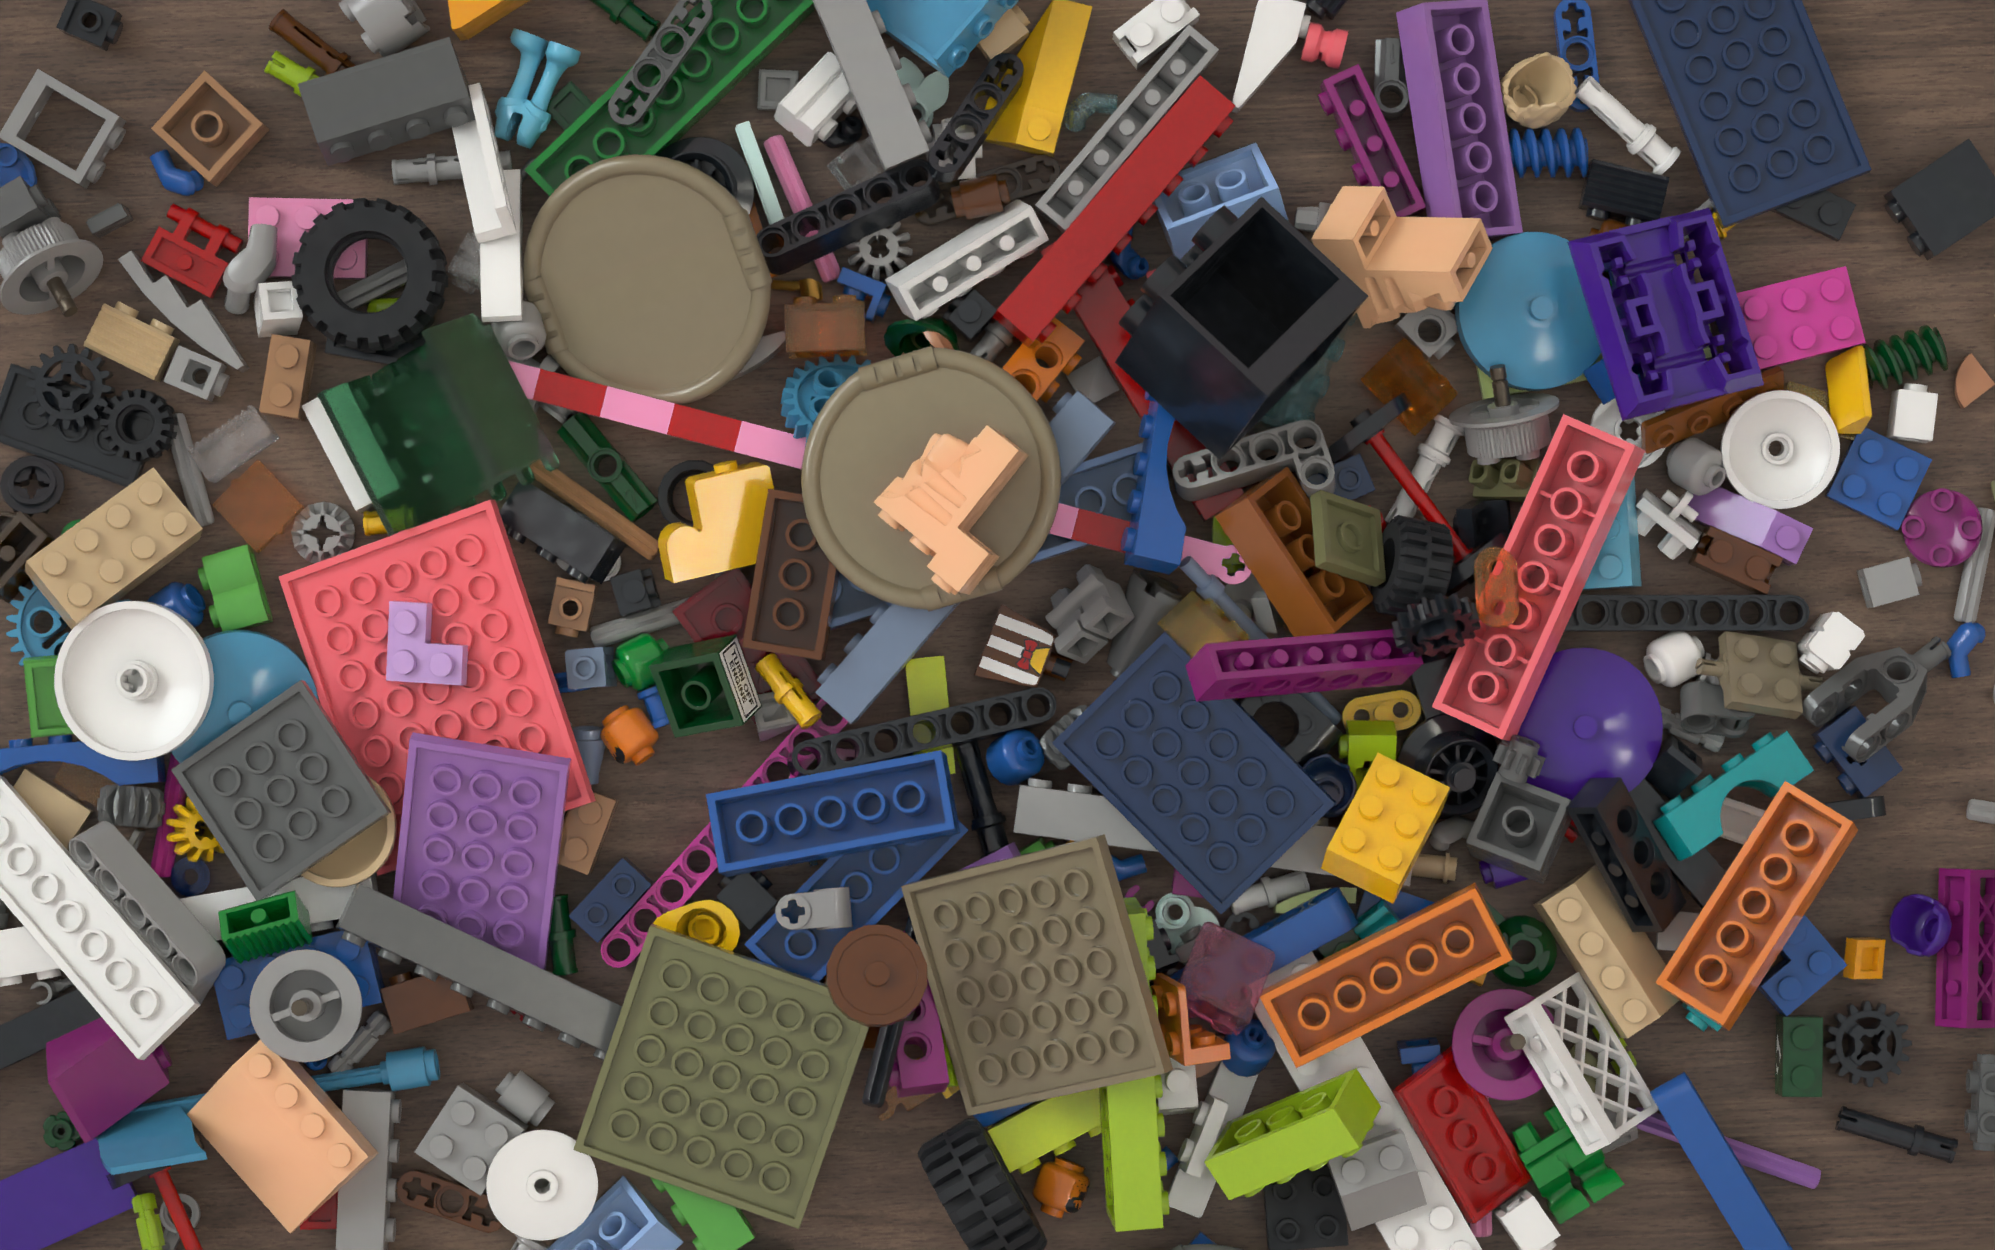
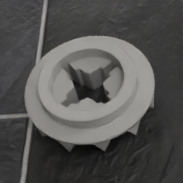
[291,502,355,564]

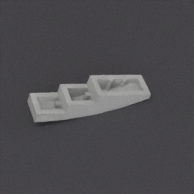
[118,251,250,372]

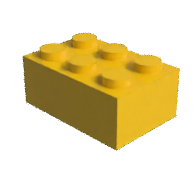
[1321,753,1450,904]

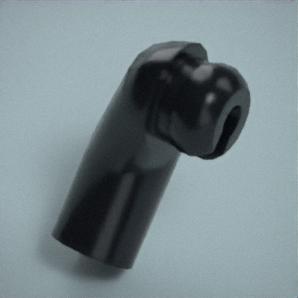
[817,116,863,149]

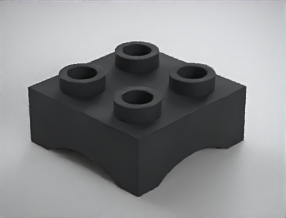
[1263,1164,1349,1250]

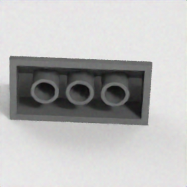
[298,37,475,166]

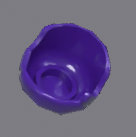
[1889,894,1952,957]

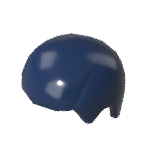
[1302,754,1357,818]

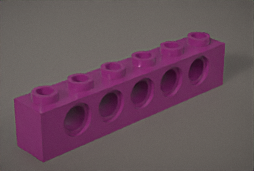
[1185,629,1424,702]

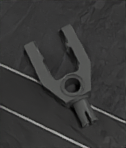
[1801,636,1951,763]

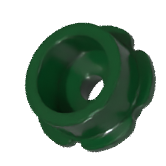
[43,1111,81,1151]

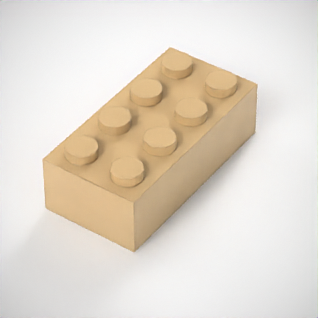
[25,467,203,630]

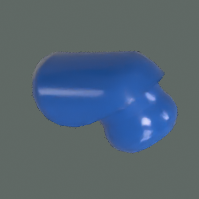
[149,150,204,196]

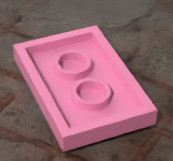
[248,197,368,280]

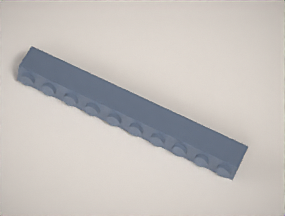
[815,391,1116,724]

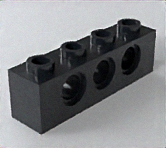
[1566,777,1687,932]

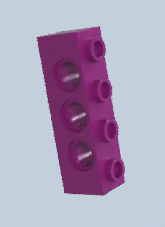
[889,931,950,1098]

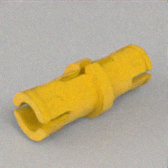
[755,653,822,730]

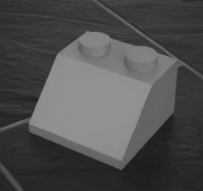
[1328,1128,1427,1231]

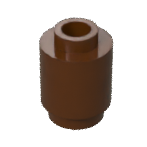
[951,173,1011,220]

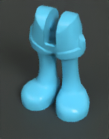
[495,28,581,149]

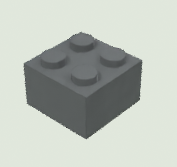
[1466,772,1572,884]

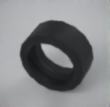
[658,460,714,527]

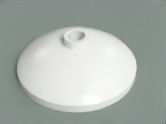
[1720,390,1840,509]

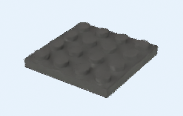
[171,680,391,901]

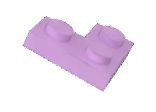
[386,601,468,686]

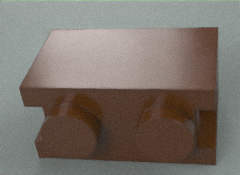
[1688,526,1783,595]
[380,971,474,1035]

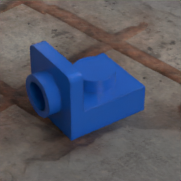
[837,267,892,323]

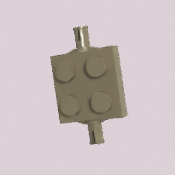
[1695,631,1823,719]

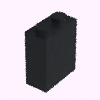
[1883,139,1995,261]

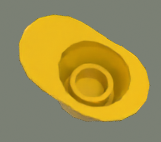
[653,900,740,951]

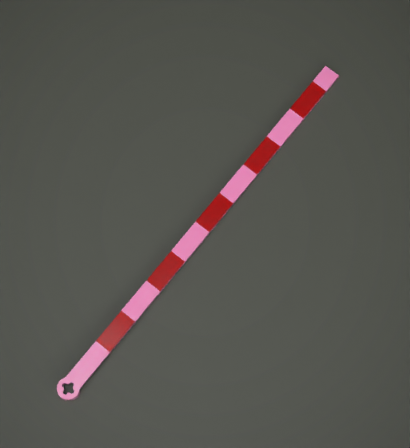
[494,359,1251,585]

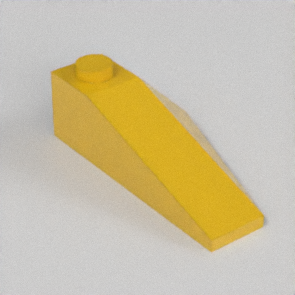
[984,0,1092,158]

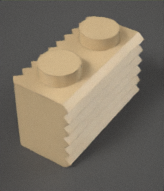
[83,301,180,383]

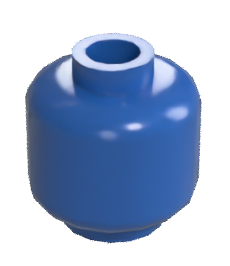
[147,581,206,628]
[986,728,1045,785]
[1222,1018,1276,1077]

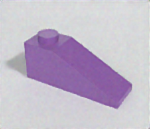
[1688,487,1813,566]

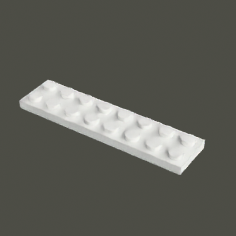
[0,776,201,1060]

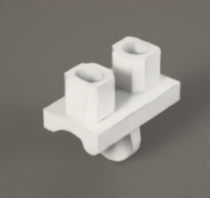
[1636,489,1702,560]

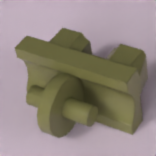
[1469,459,1542,502]

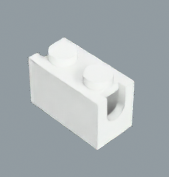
[1112,0,1200,70]

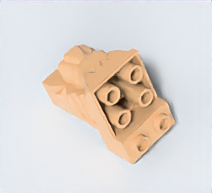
[1311,186,1493,329]
[874,425,1029,595]

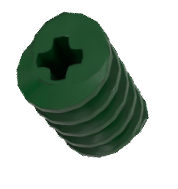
[1862,325,1948,390]

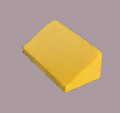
[1825,345,1872,434]

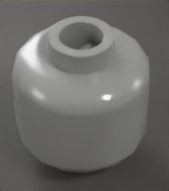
[491,301,547,360]
[1666,438,1726,496]

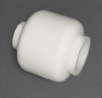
[1643,631,1705,687]

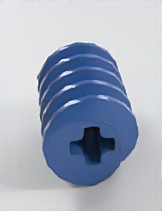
[1508,128,1588,179]

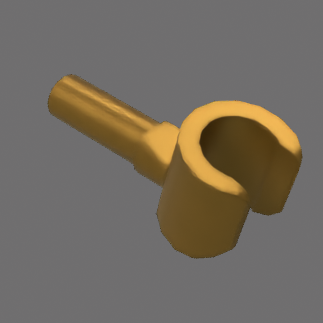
[771,278,823,303]

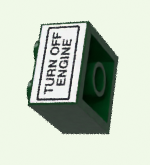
[649,635,762,738]

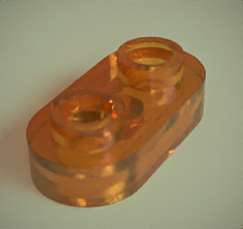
[1474,547,1519,628]

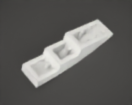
[480,169,524,322]

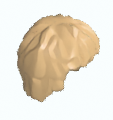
[1500,52,1577,129]

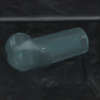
[1064,92,1118,132]

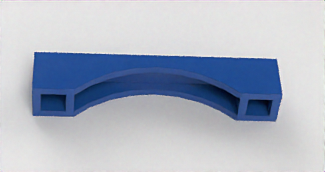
[1121,391,1186,575]
[0,735,166,786]

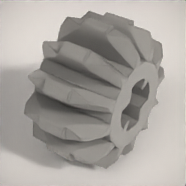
[846,222,913,281]

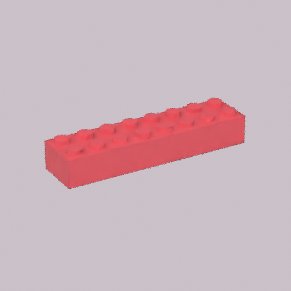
[1432,414,1645,741]

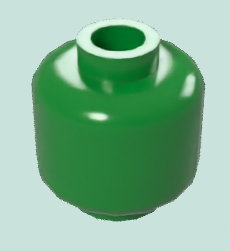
[611,633,669,691]

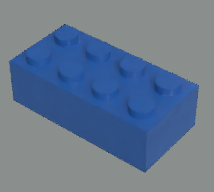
[214,930,385,1040]

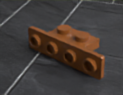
[1641,363,1784,454]

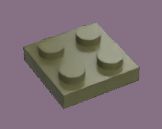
[1310,490,1386,587]

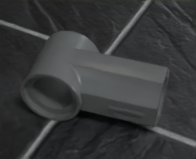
[1373,38,1409,121]

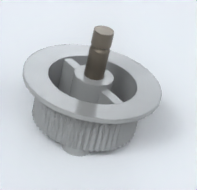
[0,217,103,317]
[1449,364,1560,465]
[249,949,362,1062]

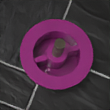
[1452,989,1554,1101]

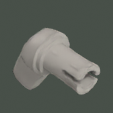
[223,224,277,315]

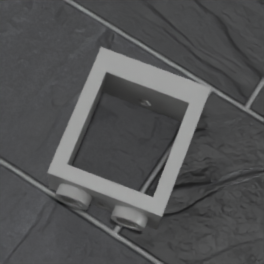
[0,69,126,189]

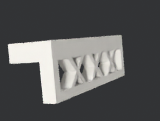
[452,83,517,243]

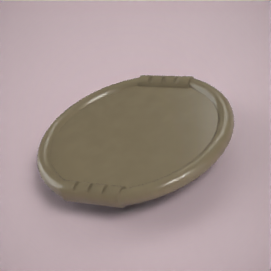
[523,154,773,405]
[801,345,1061,612]

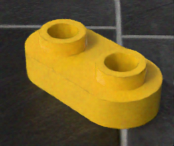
[1342,690,1421,731]

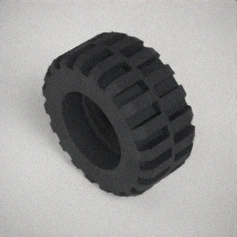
[291,198,448,353]
[917,1118,1047,1250]

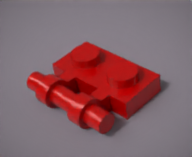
[141,203,243,299]

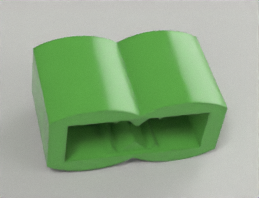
[198,544,273,632]

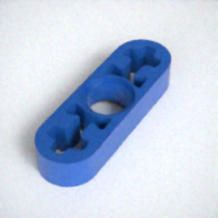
[1553,0,1600,112]

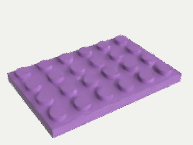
[393,732,571,970]

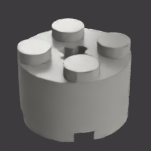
[339,0,430,57]

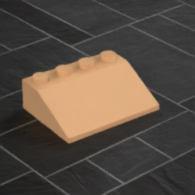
[187,1040,379,1234]

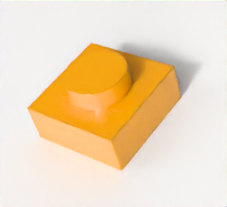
[1843,937,1886,979]

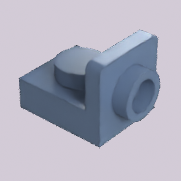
[565,647,617,689]

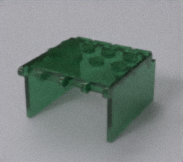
[317,313,560,537]

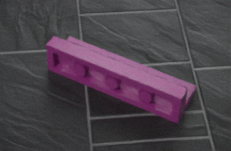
[1935,868,1995,1028]

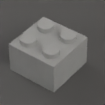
[414,1083,529,1196]

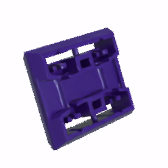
[1567,208,1764,421]

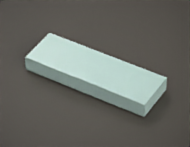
[735,121,784,225]

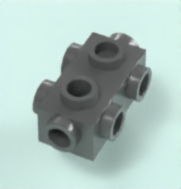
[1964,1054,1995,1151]

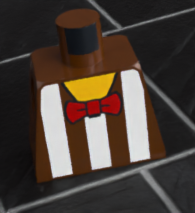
[974,604,1073,688]

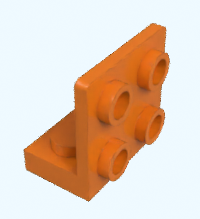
[1151,973,1231,1066]

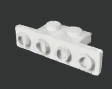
[1168,1060,1258,1218]

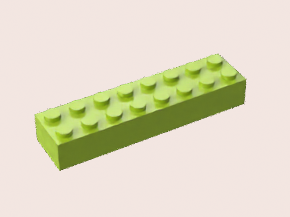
[1099,897,1169,1232]

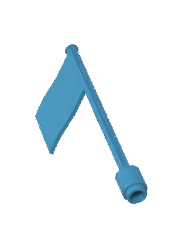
[96,1046,440,1175]

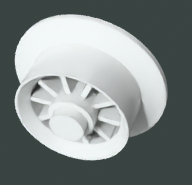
[486,1130,598,1241]

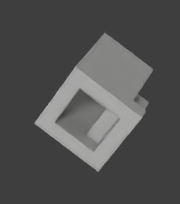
[163,345,230,402]

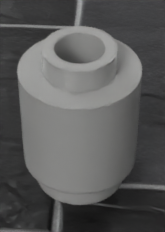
[495,1070,555,1127]

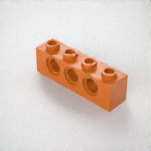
[1002,318,1085,403]

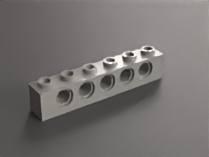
[1035,24,1219,234]

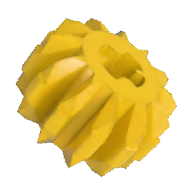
[165,797,224,862]

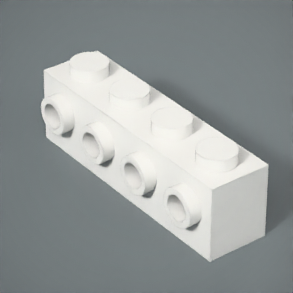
[885,199,1049,321]

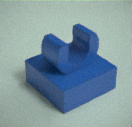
[1397,1037,1440,1075]

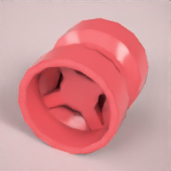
[1300,22,1348,70]

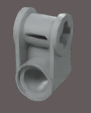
[775,887,853,930]

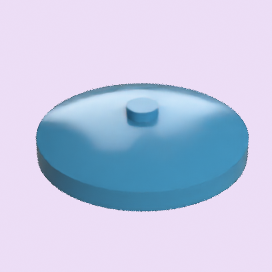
[1455,232,1601,391]
[171,630,318,763]

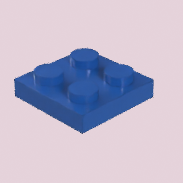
[1825,427,1932,531]

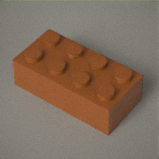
[1215,466,1373,637]

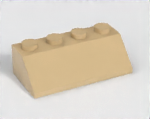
[1533,864,1679,1038]

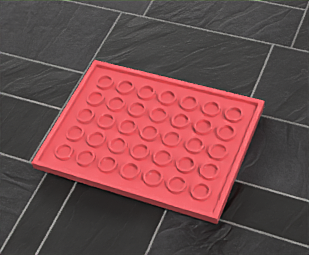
[279,499,596,876]

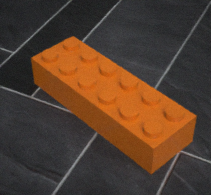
[1655,781,1858,1031]
[1259,883,1513,1068]

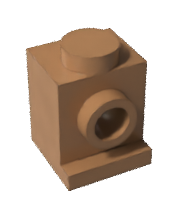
[548,577,599,638]

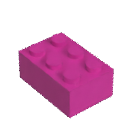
[1737,266,1866,371]

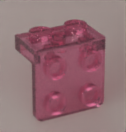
[1177,922,1275,1035]

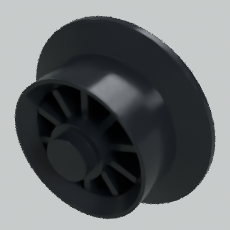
[658,137,754,215]
[1396,713,1499,819]

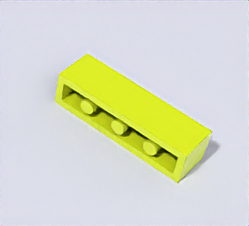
[988,1088,1101,1174]

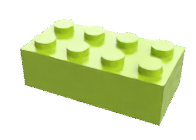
[1204,1068,1381,1200]

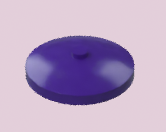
[1505,648,1663,801]

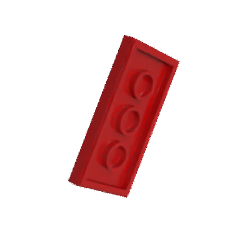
[1392,1046,1532,1224]

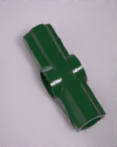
[557,412,658,523]

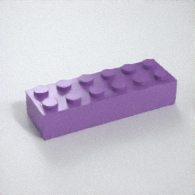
[1396,0,1523,241]

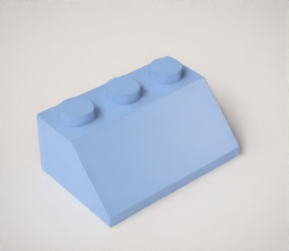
[1153,143,1289,259]
[547,1176,683,1250]

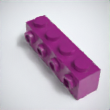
[1317,64,1426,217]

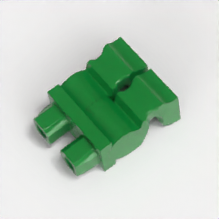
[1512,1105,1625,1225]

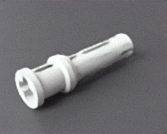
[1574,76,1681,175]
[1384,414,1465,523]

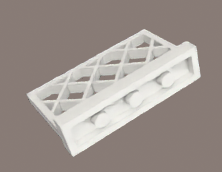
[1504,972,1659,1156]

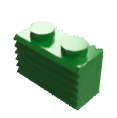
[218,890,313,964]

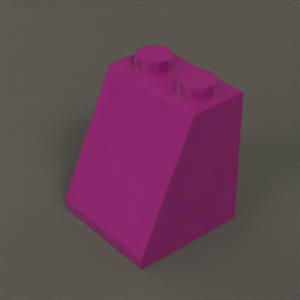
[46,1017,172,1143]

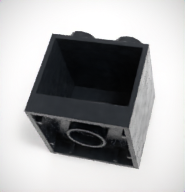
[1115,196,1368,460]

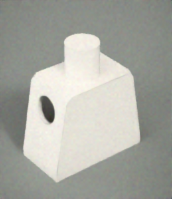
[1156,1058,1198,1115]

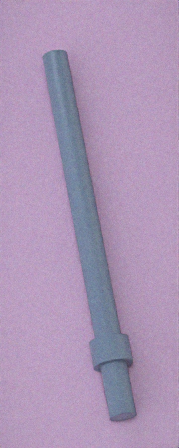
[1179,556,1342,725]

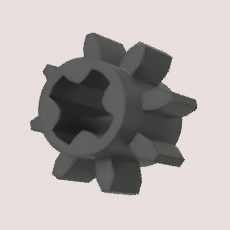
[1493,735,1546,784]

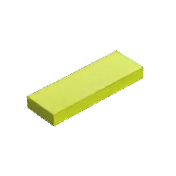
[905,656,956,774]

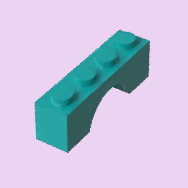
[1653,731,1814,861]

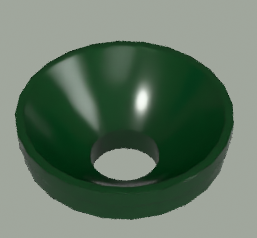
[1491,915,1557,987]

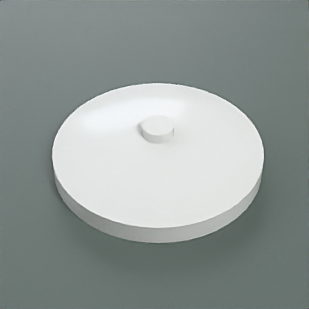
[54,601,214,761]

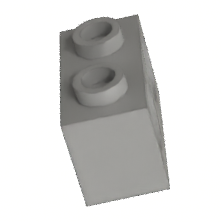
[1394,307,1458,361]

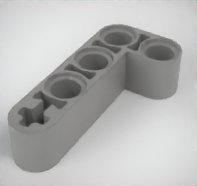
[1172,420,1336,501]

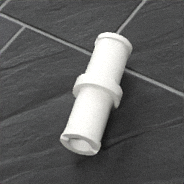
[1230,871,1310,916]

